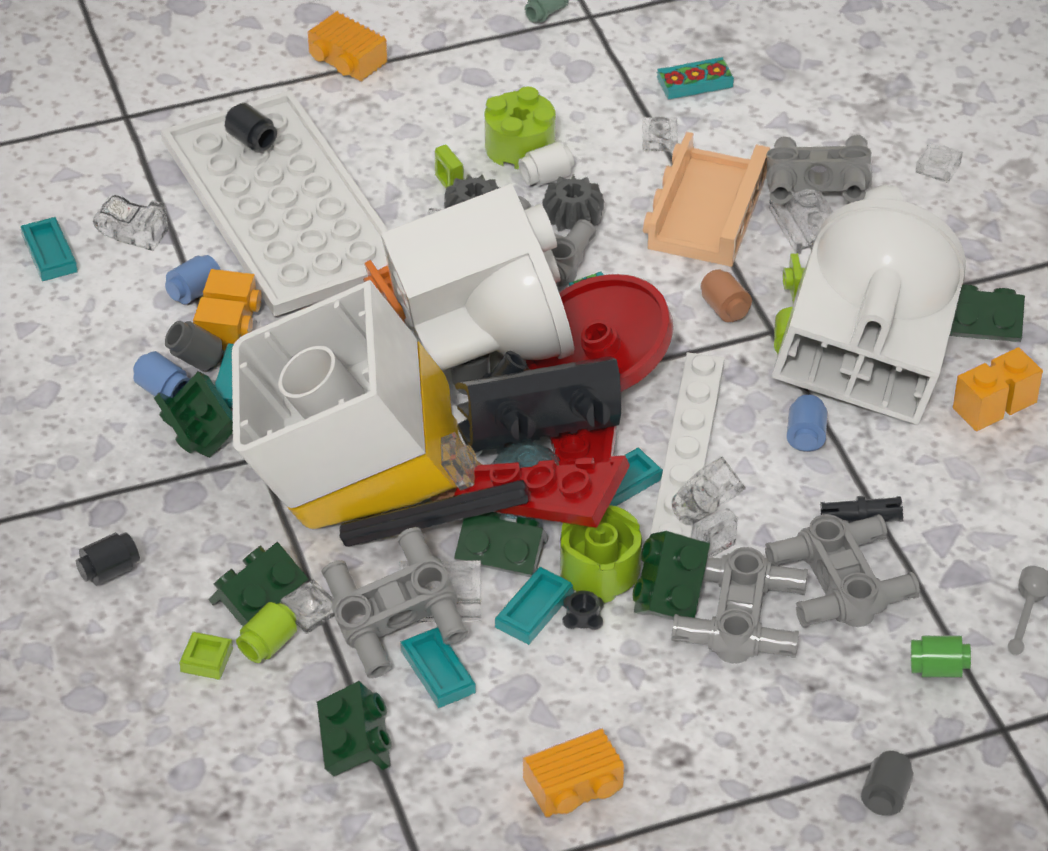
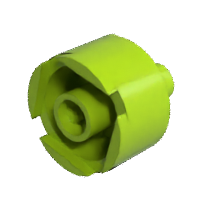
[485,86,556,169]
[560,505,642,603]

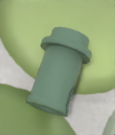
[525,0,568,23]

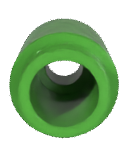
[911,635,971,677]

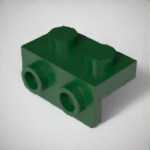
[949,285,1025,342]
[154,371,233,458]
[454,512,548,577]
[633,531,710,620]
[208,541,309,626]
[317,681,392,777]

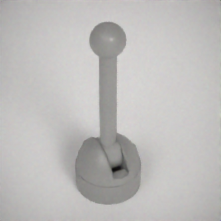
[1008,566,1048,655]

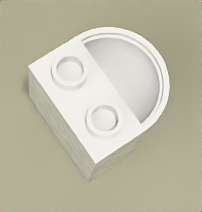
[381,184,574,371]
[771,198,966,425]

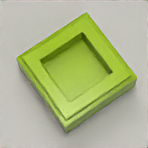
[435,144,464,188]
[179,632,233,680]

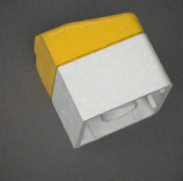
[232,280,461,529]

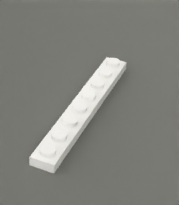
[650,352,725,538]

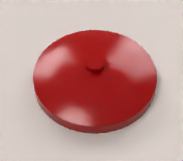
[525,274,673,392]

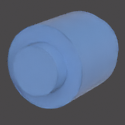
[165,255,221,304]
[133,351,190,398]
[787,395,828,452]

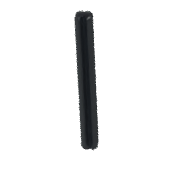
[339,480,530,547]

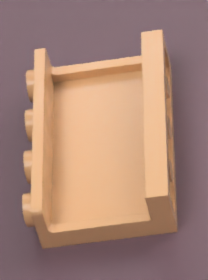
[643,132,770,267]

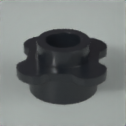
[562,591,604,630]

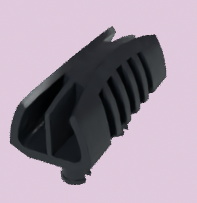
[455,356,621,452]

